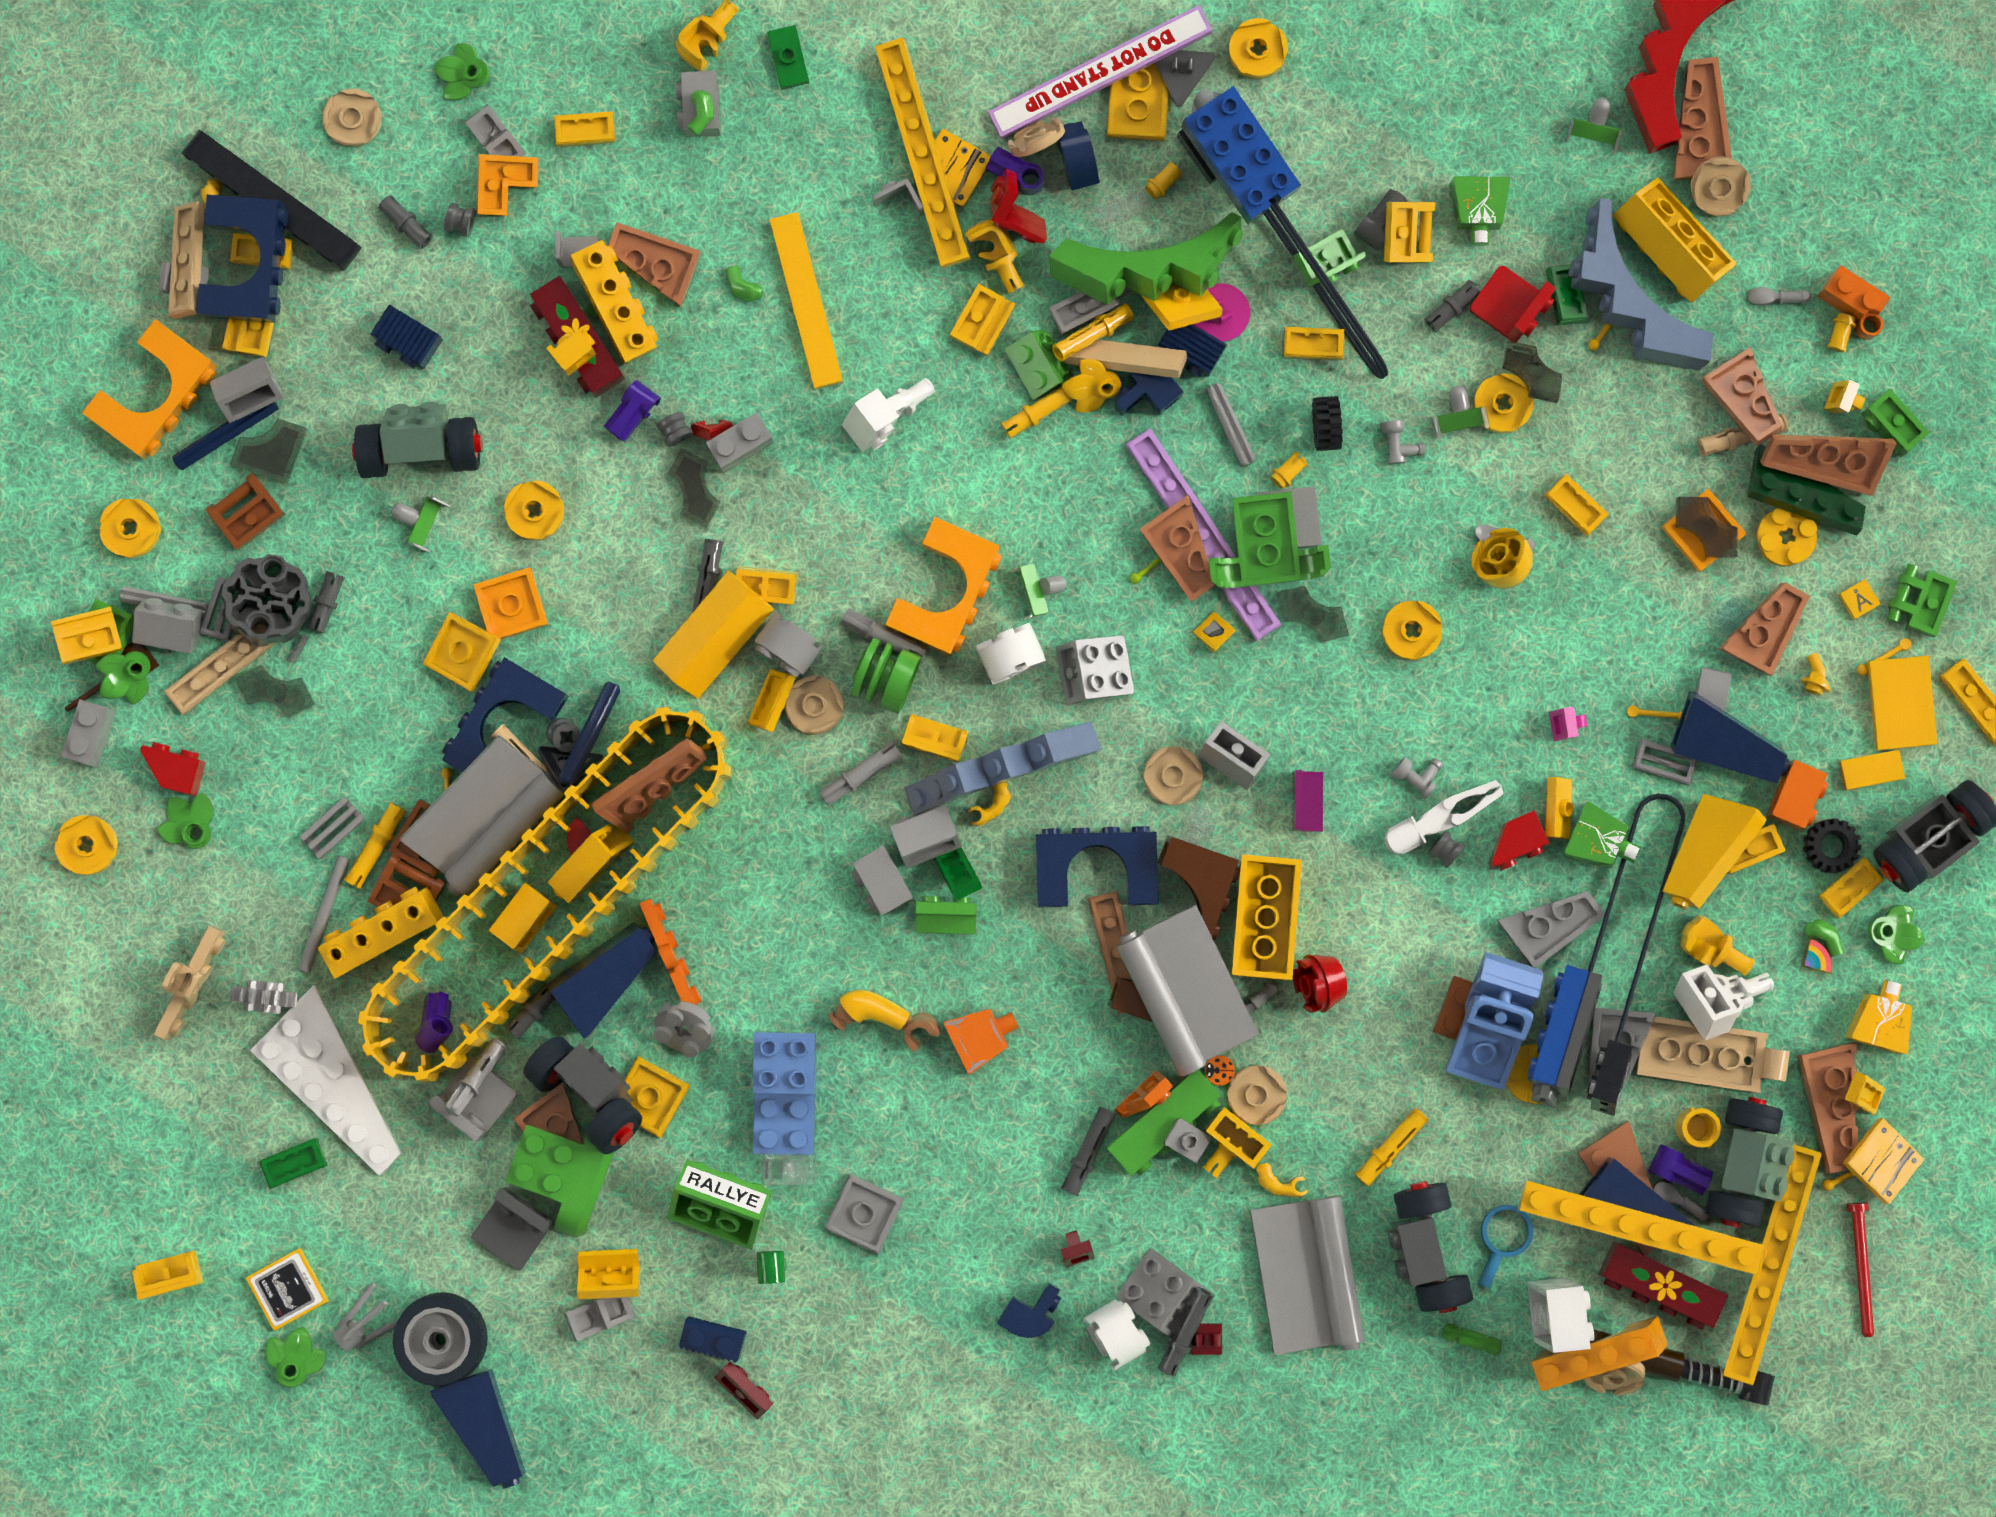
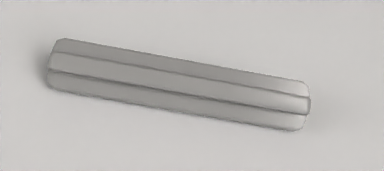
[1206,383,1255,467]
[119,587,208,619]

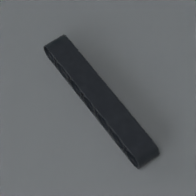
[181,130,362,271]

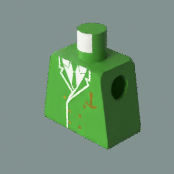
[1450,176,1510,246]
[1564,801,1641,869]

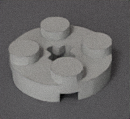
[654,1001,715,1058]

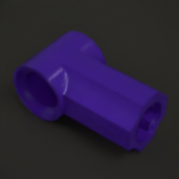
[985,146,1044,196]
[604,380,661,443]
[415,991,453,1053]
[1648,1144,1714,1195]

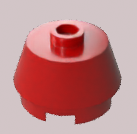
[1292,954,1347,1013]

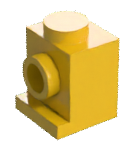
[546,329,596,377]

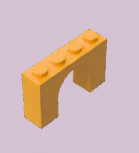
[82,319,217,460]
[885,517,1003,657]
[1531,1316,1668,1392]

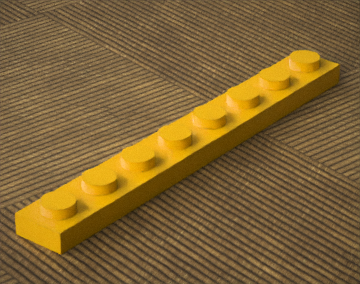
[875,37,971,269]
[1723,1144,1822,1386]
[1518,1180,1764,1275]

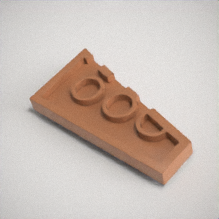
[1673,57,1732,181]
[1797,1042,1858,1174]

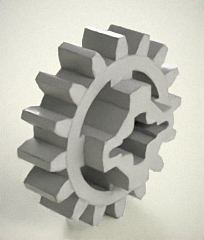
[230,980,298,1014]

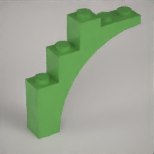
[1049,212,1243,305]

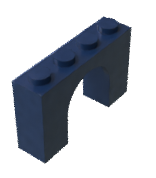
[197,194,288,323]
[442,657,569,772]
[1036,826,1159,908]

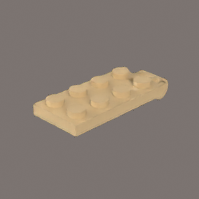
[1635,1017,1790,1093]

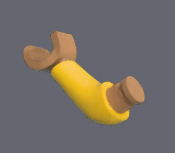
[829,989,941,1052]

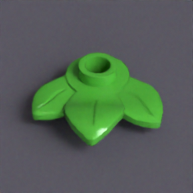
[434,43,490,101]
[95,651,151,705]
[157,793,214,849]
[1868,905,1925,964]
[266,1327,327,1388]

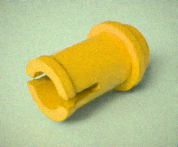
[1145,162,1182,200]
[1827,313,1857,353]
[1270,451,1308,489]

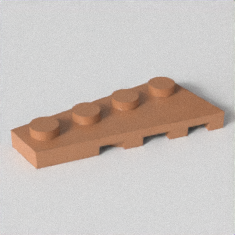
[1760,435,1896,496]
[591,738,707,834]
[1577,1121,1656,1256]

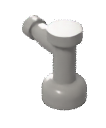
[1380,420,1426,465]
[1390,757,1443,799]

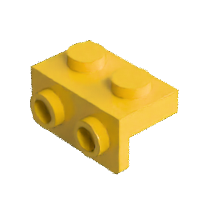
[577,1249,640,1300]

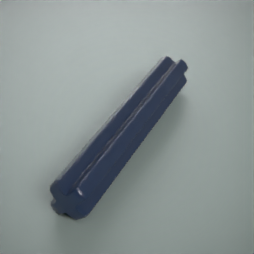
[172,402,279,470]
[559,682,620,787]

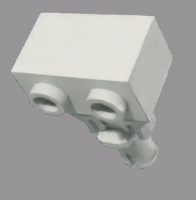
[842,378,935,453]
[1673,965,1774,1041]

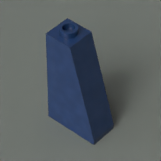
[1670,691,1789,784]
[546,922,657,1039]
[1579,1157,1697,1227]
[430,1369,526,1489]

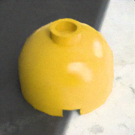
[1471,527,1533,589]

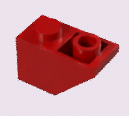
[140,742,206,797]
[1488,810,1549,871]

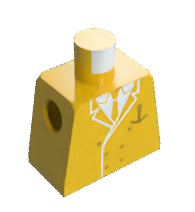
[1845,980,1912,1054]

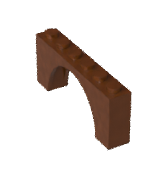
[1107,835,1240,1022]

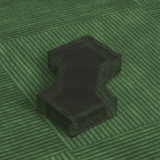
[1502,340,1562,403]
[668,448,721,528]
[1676,497,1738,558]
[1276,586,1349,643]
[235,665,316,718]

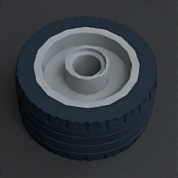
[393,1292,488,1386]

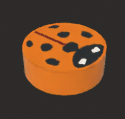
[1204,1055,1235,1086]

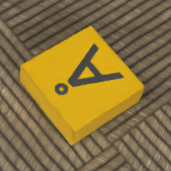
[1838,579,1880,620]

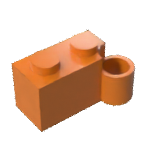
[1817,265,1891,340]

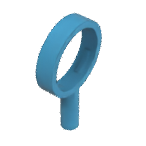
[1478,1205,1534,1288]

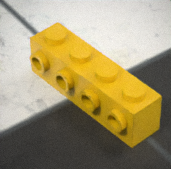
[569,239,659,366]
[317,886,443,979]

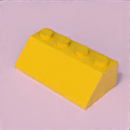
[1612,177,1737,303]
[1231,854,1302,981]

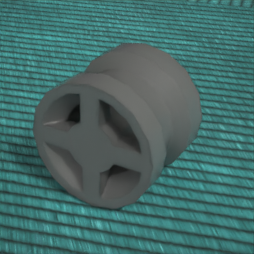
[444,203,476,237]
[656,411,694,447]
[546,718,581,752]
[1427,831,1465,868]

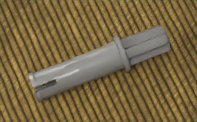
[841,609,927,659]
[820,741,902,805]
[445,1038,506,1116]

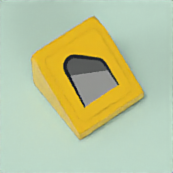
[1193,612,1236,653]

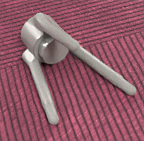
[333,1283,397,1352]

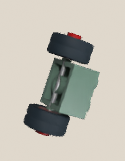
[352,402,483,478]
[1705,1097,1794,1228]

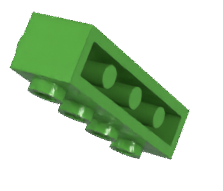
[1106,1070,1221,1176]

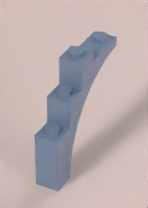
[1569,198,1713,371]
[904,722,1102,815]

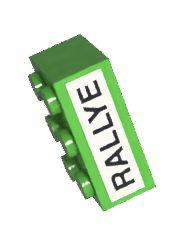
[667,1159,772,1250]

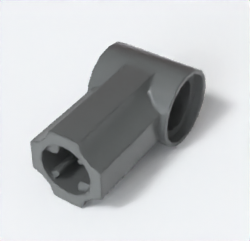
[1354,188,1409,251]

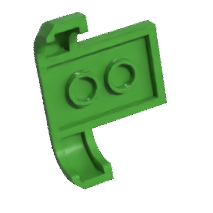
[1209,491,1331,589]
[505,1124,614,1238]

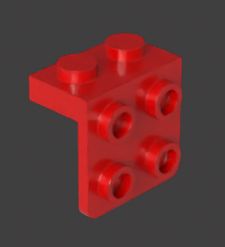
[990,168,1047,244]
[1470,266,1556,344]

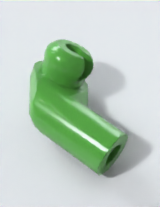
[687,90,714,136]
[725,265,763,302]
[1805,919,1844,957]

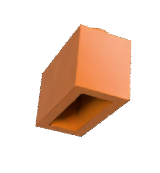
[1766,760,1828,830]

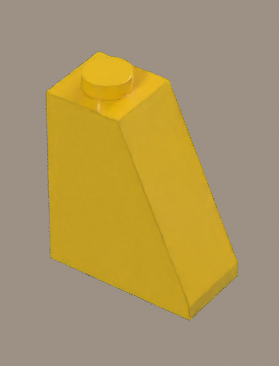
[548,823,636,903]

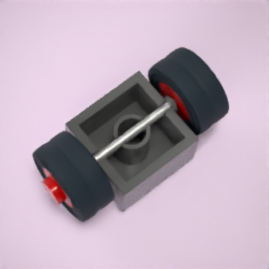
[1873,780,1996,893]
[523,1036,642,1154]
[1387,1181,1473,1313]

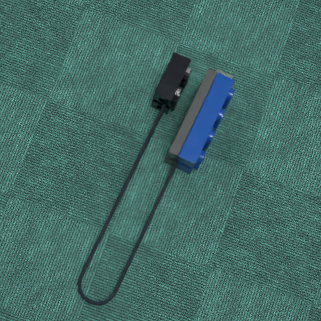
[1177,86,1388,379]
[1528,793,1685,1116]

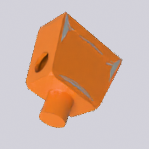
[944,1009,1019,1075]

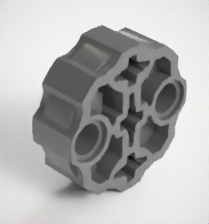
[221,554,312,646]

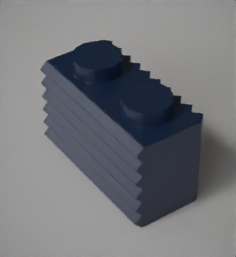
[370,304,443,369]
[1158,324,1227,378]
[679,1316,747,1363]

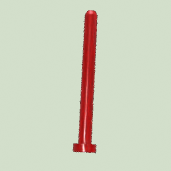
[1847,1202,1874,1337]

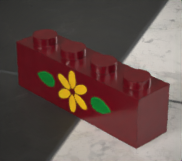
[530,275,625,398]
[1598,1242,1728,1330]

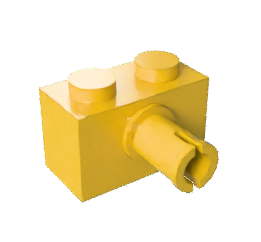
[1202,1106,1272,1179]

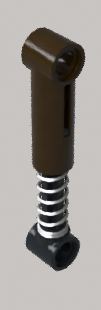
[1590,1330,1775,1406]

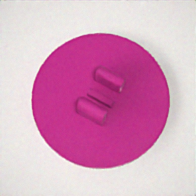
[1194,283,1250,342]

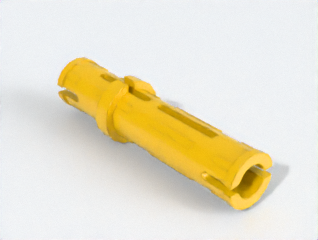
[1052,303,1134,362]
[1001,386,1073,439]
[344,802,407,889]
[1355,1108,1429,1187]

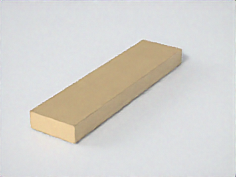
[168,201,205,319]
[1064,340,1187,378]
[164,623,277,715]

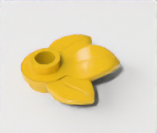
[1062,359,1121,413]

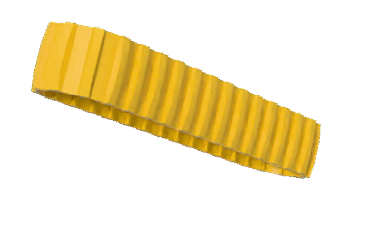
[358,706,733,1083]

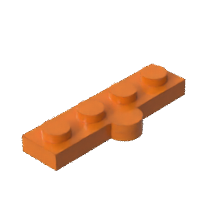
[639,899,702,1006]

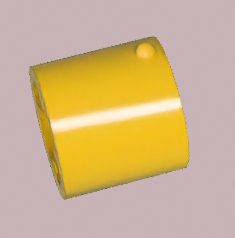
[1675,1107,1721,1148]

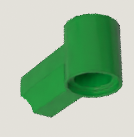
[757,1251,787,1284]

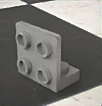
[1056,636,1134,705]
[429,1057,518,1142]
[1116,1249,1208,1337]

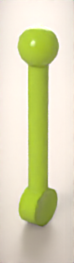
[1129,557,1162,584]

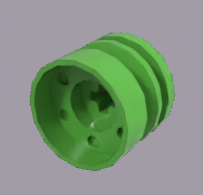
[851,638,921,714]

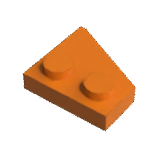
[1114,1070,1173,1119]

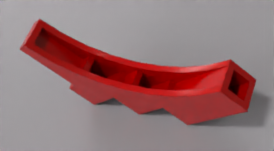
[1624,0,1735,154]

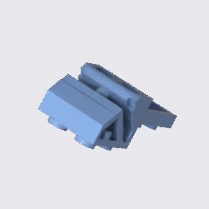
[1445,952,1543,1090]
[753,1032,816,1155]

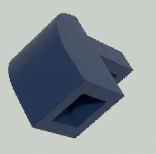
[1056,121,1100,191]
[1114,373,1184,416]
[997,1282,1062,1338]

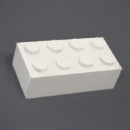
[1527,1278,1594,1353]

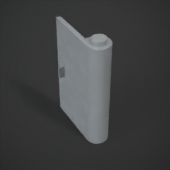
[400,735,565,897]
[1116,905,1259,1076]
[1250,1196,1365,1355]

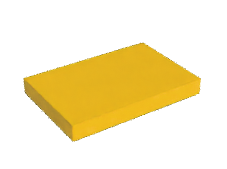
[1107,63,1169,141]
[1867,655,1937,750]

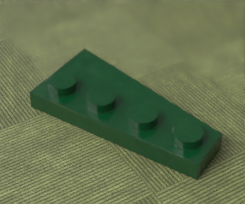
[1747,444,1866,536]

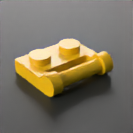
[1384,202,1436,262]

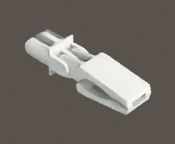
[1384,780,1503,854]

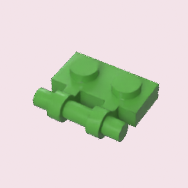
[1887,564,1957,638]

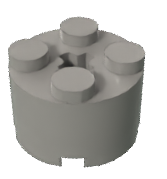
[754,612,823,678]

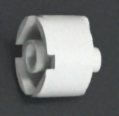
[976,623,1046,685]
[1083,1299,1150,1371]

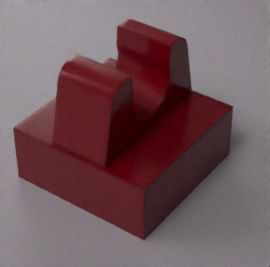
[1061,1230,1095,1268]
[1191,1323,1222,1355]

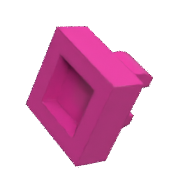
[1549,707,1588,741]

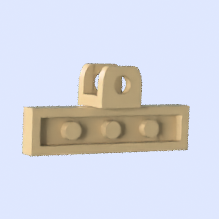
[153,926,226,1040]

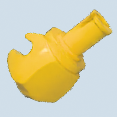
[676,0,739,71]
[965,219,1024,294]
[1679,915,1755,976]

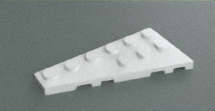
[250,985,402,1176]

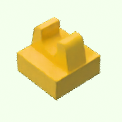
[1824,380,1865,414]

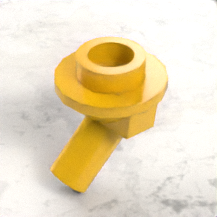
[1801,653,1831,696]

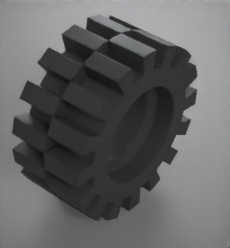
[1312,396,1343,451]
[1803,818,1862,873]

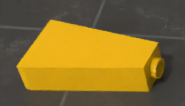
[1663,794,1766,909]

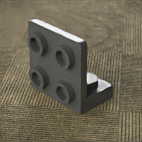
[471,1187,555,1271]

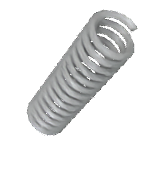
[287,634,309,663]

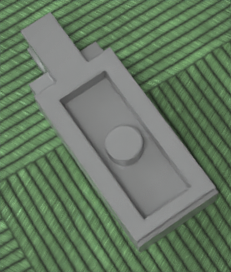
[1048,287,1130,336]

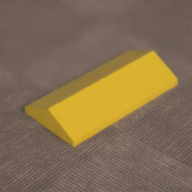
[652,570,775,699]

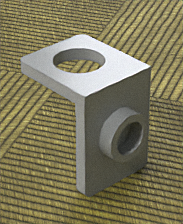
[872,178,924,216]
[555,231,599,268]
[1164,1118,1212,1163]

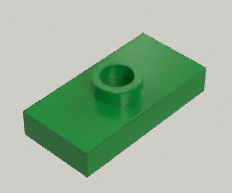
[767,25,809,90]
[1545,264,1589,326]
[933,847,982,901]
[259,1138,328,1189]

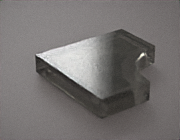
[230,418,307,485]

